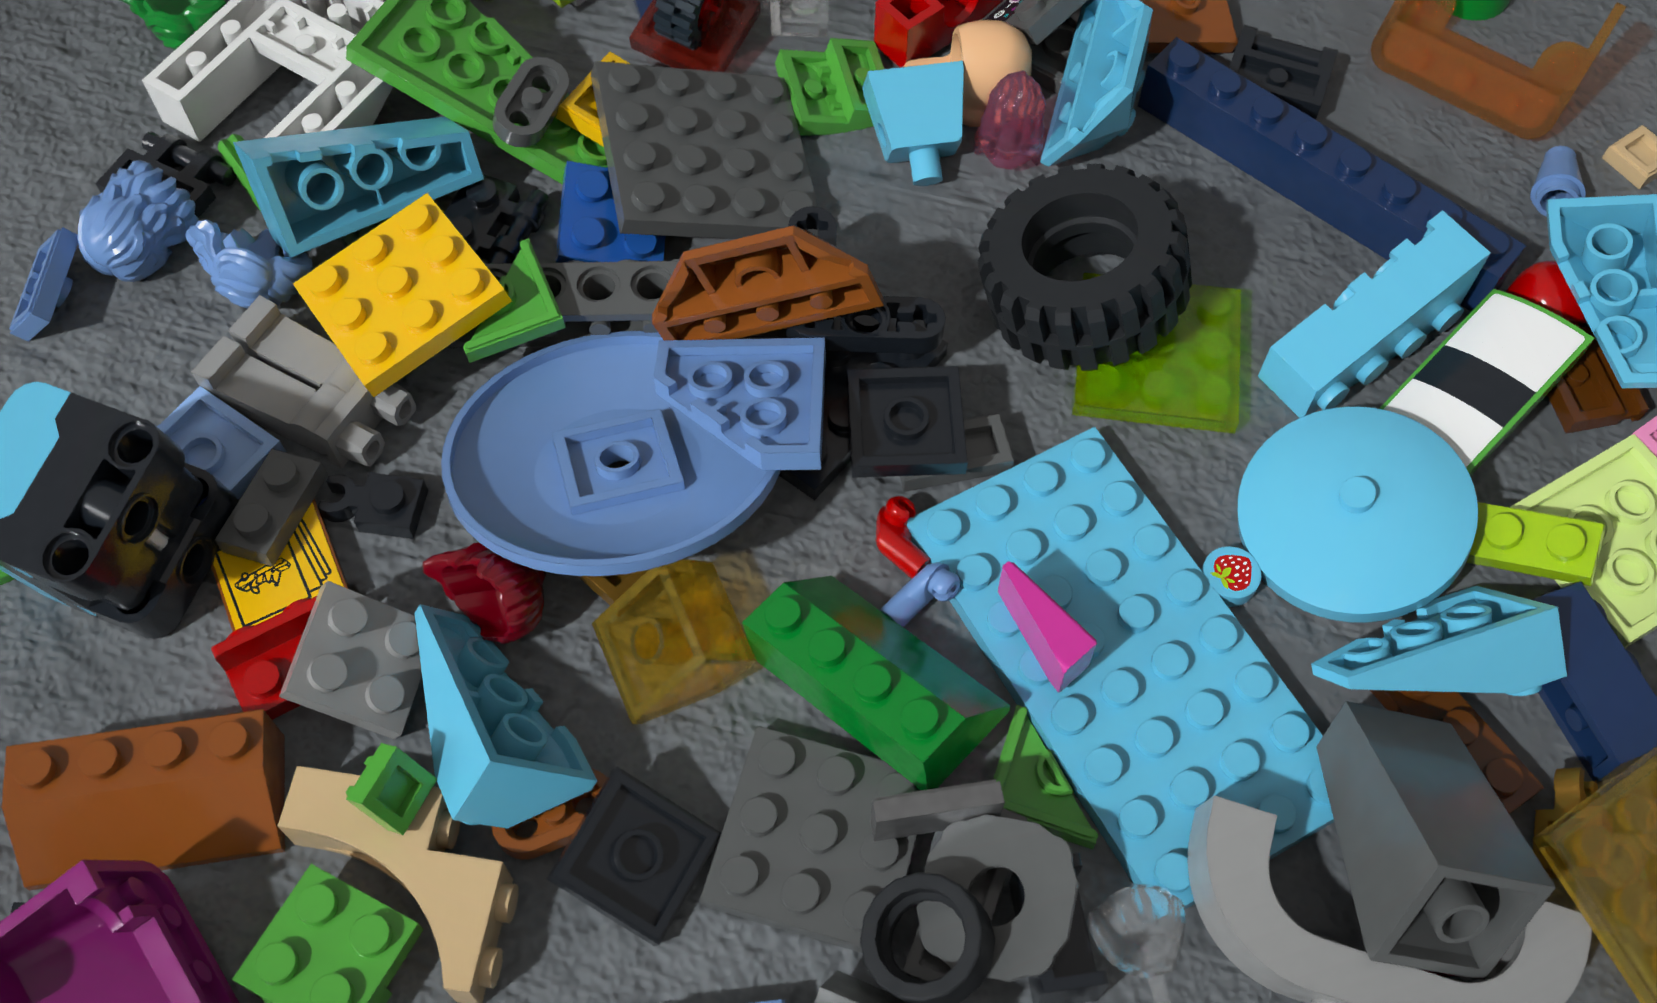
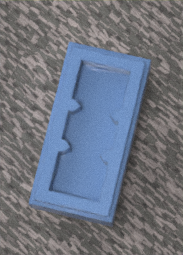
[9,227,78,341]

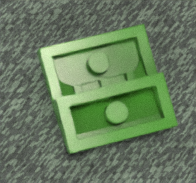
[775,38,884,135]

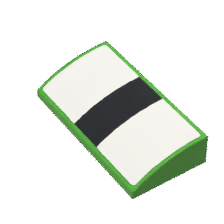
[1379,289,1595,477]

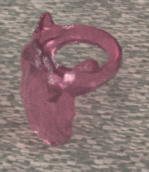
[973,70,1046,170]

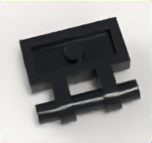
[95,132,237,218]
[444,174,550,264]

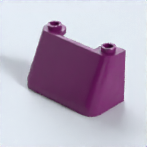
[0,860,239,1003]

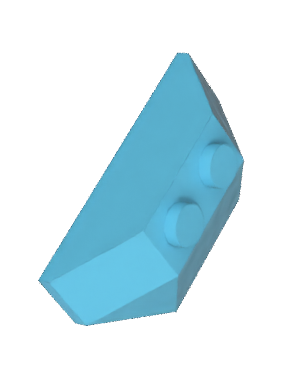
[1040,0,1153,167]

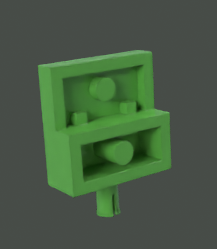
[232,864,424,1003]

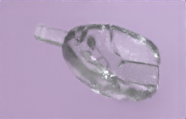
[1087,884,1186,1003]

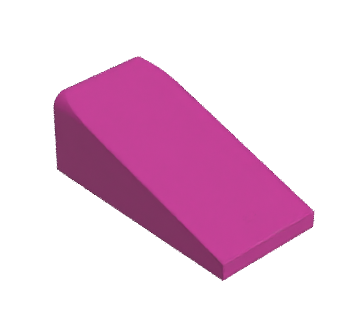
[997,561,1097,692]

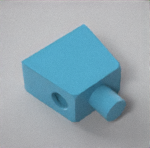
[863,61,964,186]

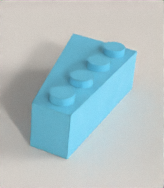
[233,117,484,257]
[1258,210,1491,418]

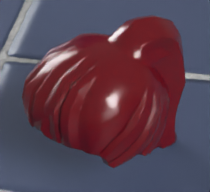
[422,542,546,644]

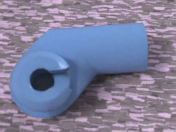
[879,562,960,627]

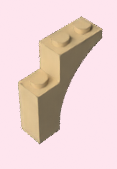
[278,766,518,1003]

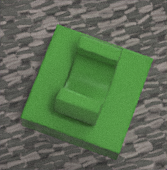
[346,743,437,836]

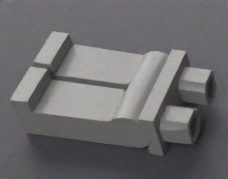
[191,295,416,468]

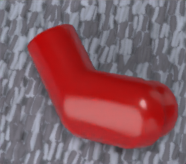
[876,496,931,579]

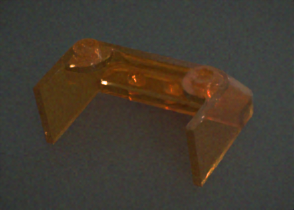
[1371,0,1628,139]

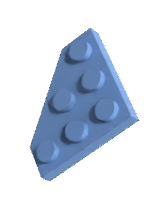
[653,337,826,471]

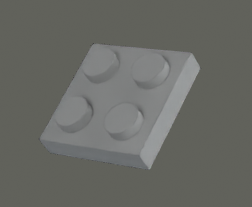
[279,581,422,739]

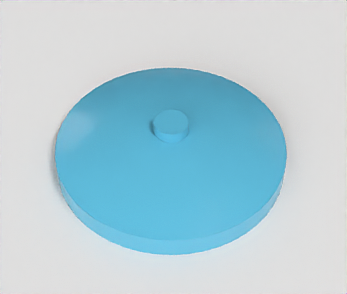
[1237,407,1478,623]

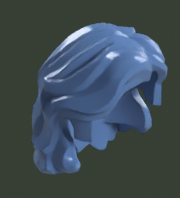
[77,160,199,282]
[185,219,313,308]

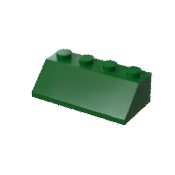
[742,575,1010,791]

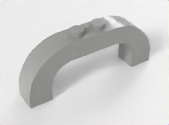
[1188,795,1594,1003]

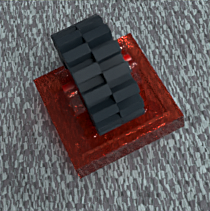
[629,0,761,72]

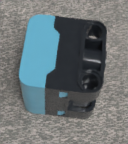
[0,382,239,639]

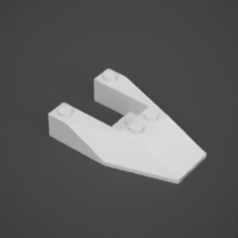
[142,0,393,142]

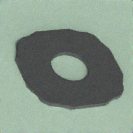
[917,814,1079,982]

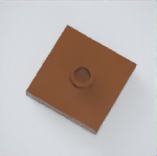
[1140,0,1238,53]

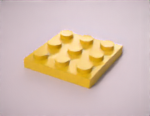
[293,193,512,397]

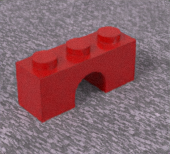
[874,0,1003,67]

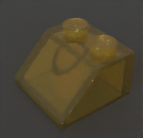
[592,559,757,724]

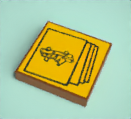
[211,499,349,631]

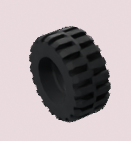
[978,164,1193,371]

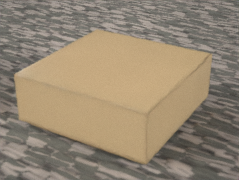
[1602,125,1657,190]

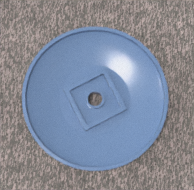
[441,331,781,576]

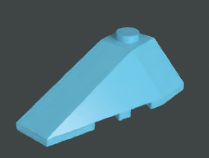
[1546,194,1657,388]
[1311,586,1567,696]
[414,604,597,829]

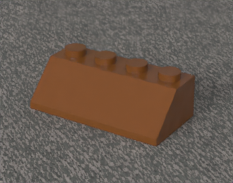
[1,709,285,891]

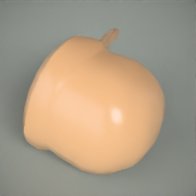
[904,20,1032,127]

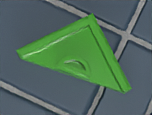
[463,238,566,363]
[993,705,1098,850]

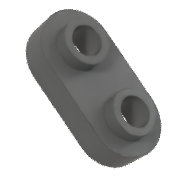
[493,57,569,147]

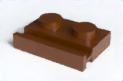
[1547,324,1649,434]

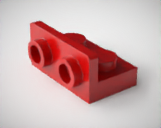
[211,596,317,720]

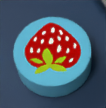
[1201,546,1261,607]

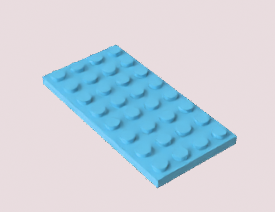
[907,427,1334,924]

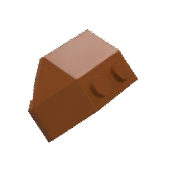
[652,226,884,340]

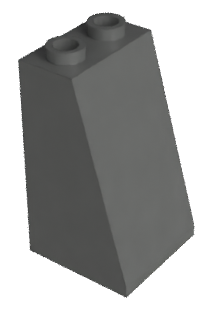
[1316,701,1556,980]

